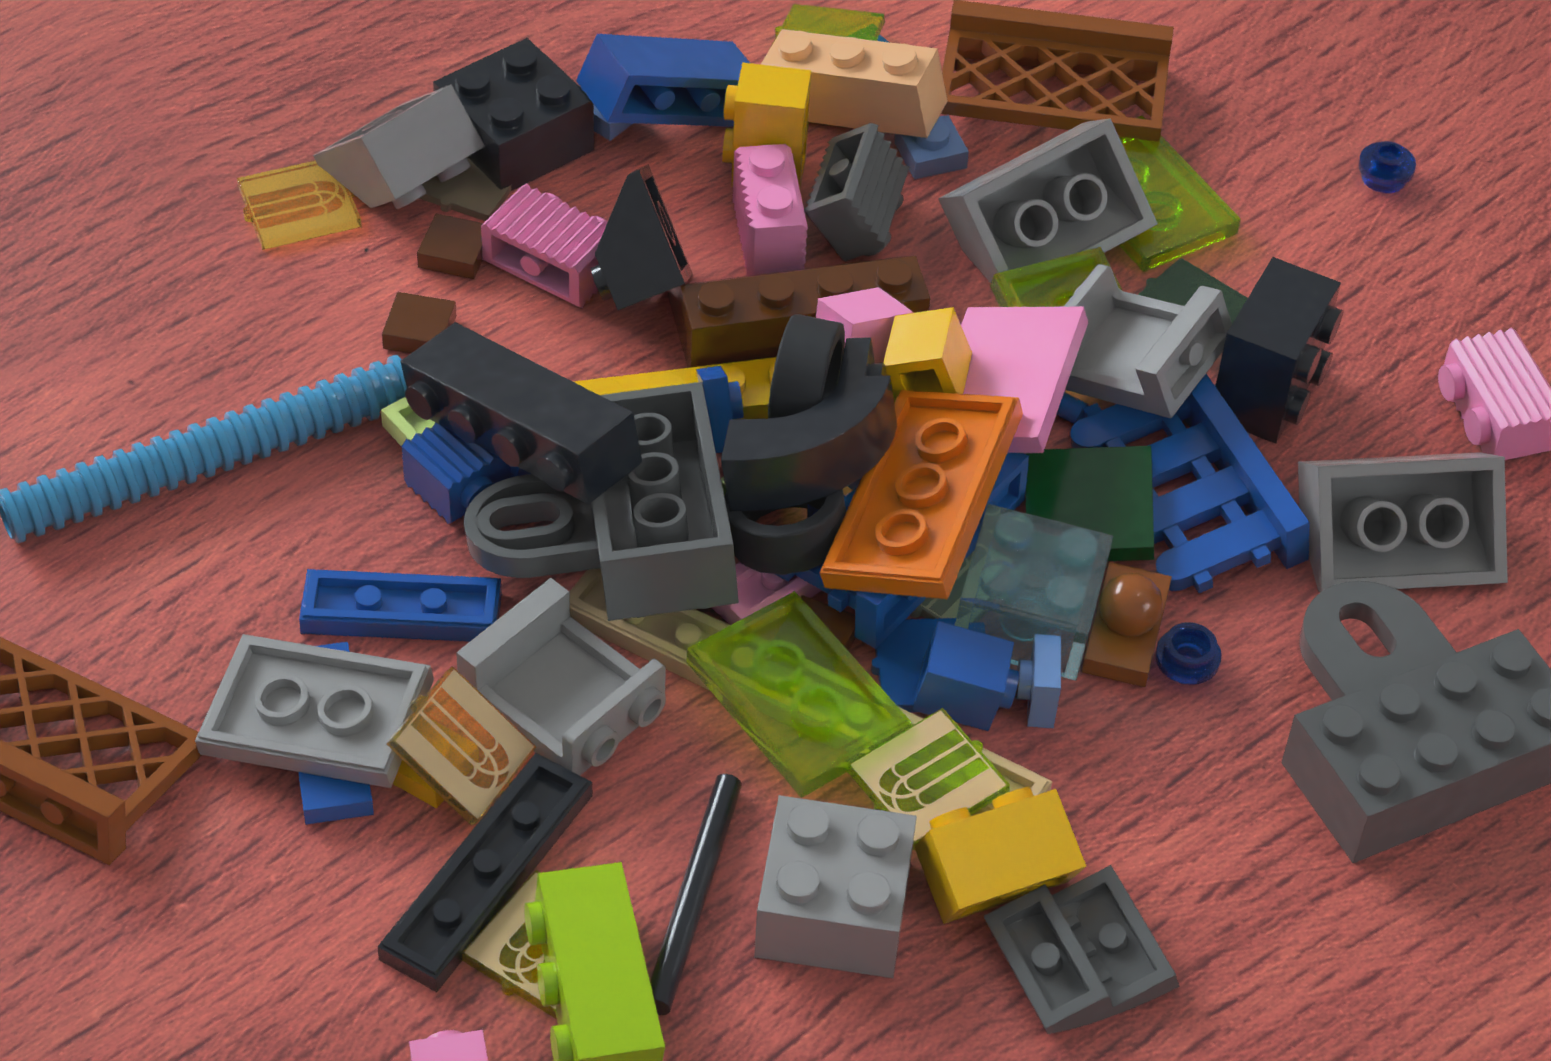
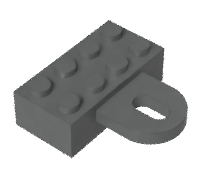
[464,382,739,621]
[1281,581,1551,863]

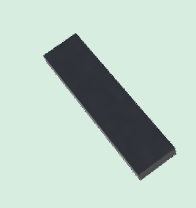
[377,753,593,992]

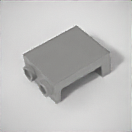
[1064,264,1232,418]
[456,578,666,775]

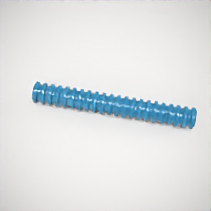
[0,355,407,543]

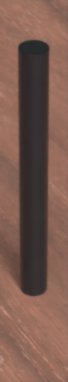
[650,774,742,1015]

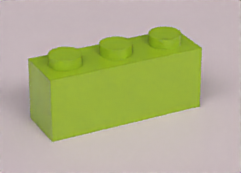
[524,862,665,1061]

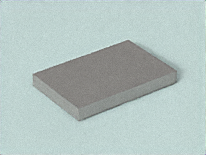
[195,634,434,788]

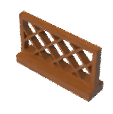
[941,0,1174,142]
[0,637,202,866]

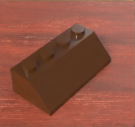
[668,256,930,368]

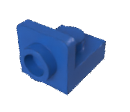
[696,366,744,453]

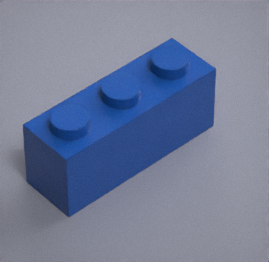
[576,34,750,127]

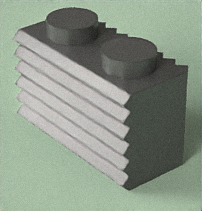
[804,123,909,262]

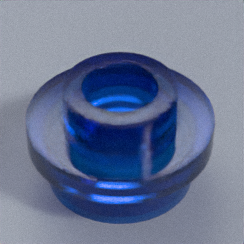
[1358,141,1416,193]
[1155,622,1222,685]

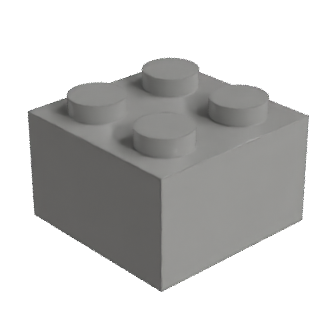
[754,795,917,978]

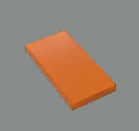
[820,390,1023,599]

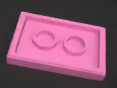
[961,306,1088,453]

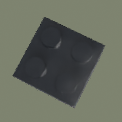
[433,38,594,191]
[1215,257,1344,444]

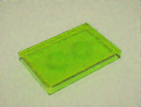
[1119,116,1241,272]
[686,591,912,798]

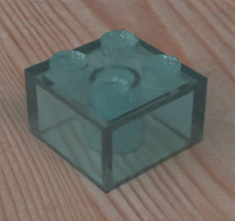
[955,504,1113,681]

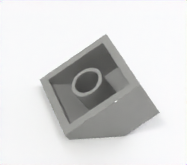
[313,85,485,209]

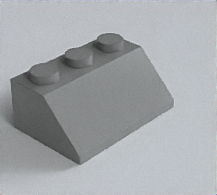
[938,118,1158,302]
[1298,452,1508,592]

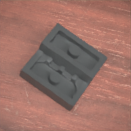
[983,865,1180,1034]

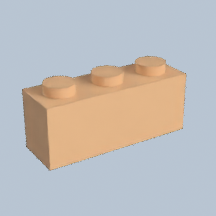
[761,29,948,138]

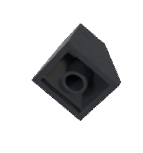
[591,164,693,310]

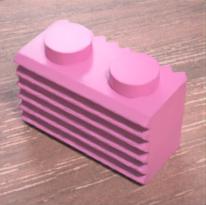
[733,144,808,276]
[481,183,608,308]
[1438,327,1551,460]

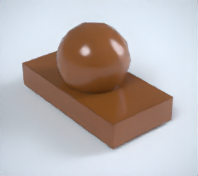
[1082,562,1172,687]

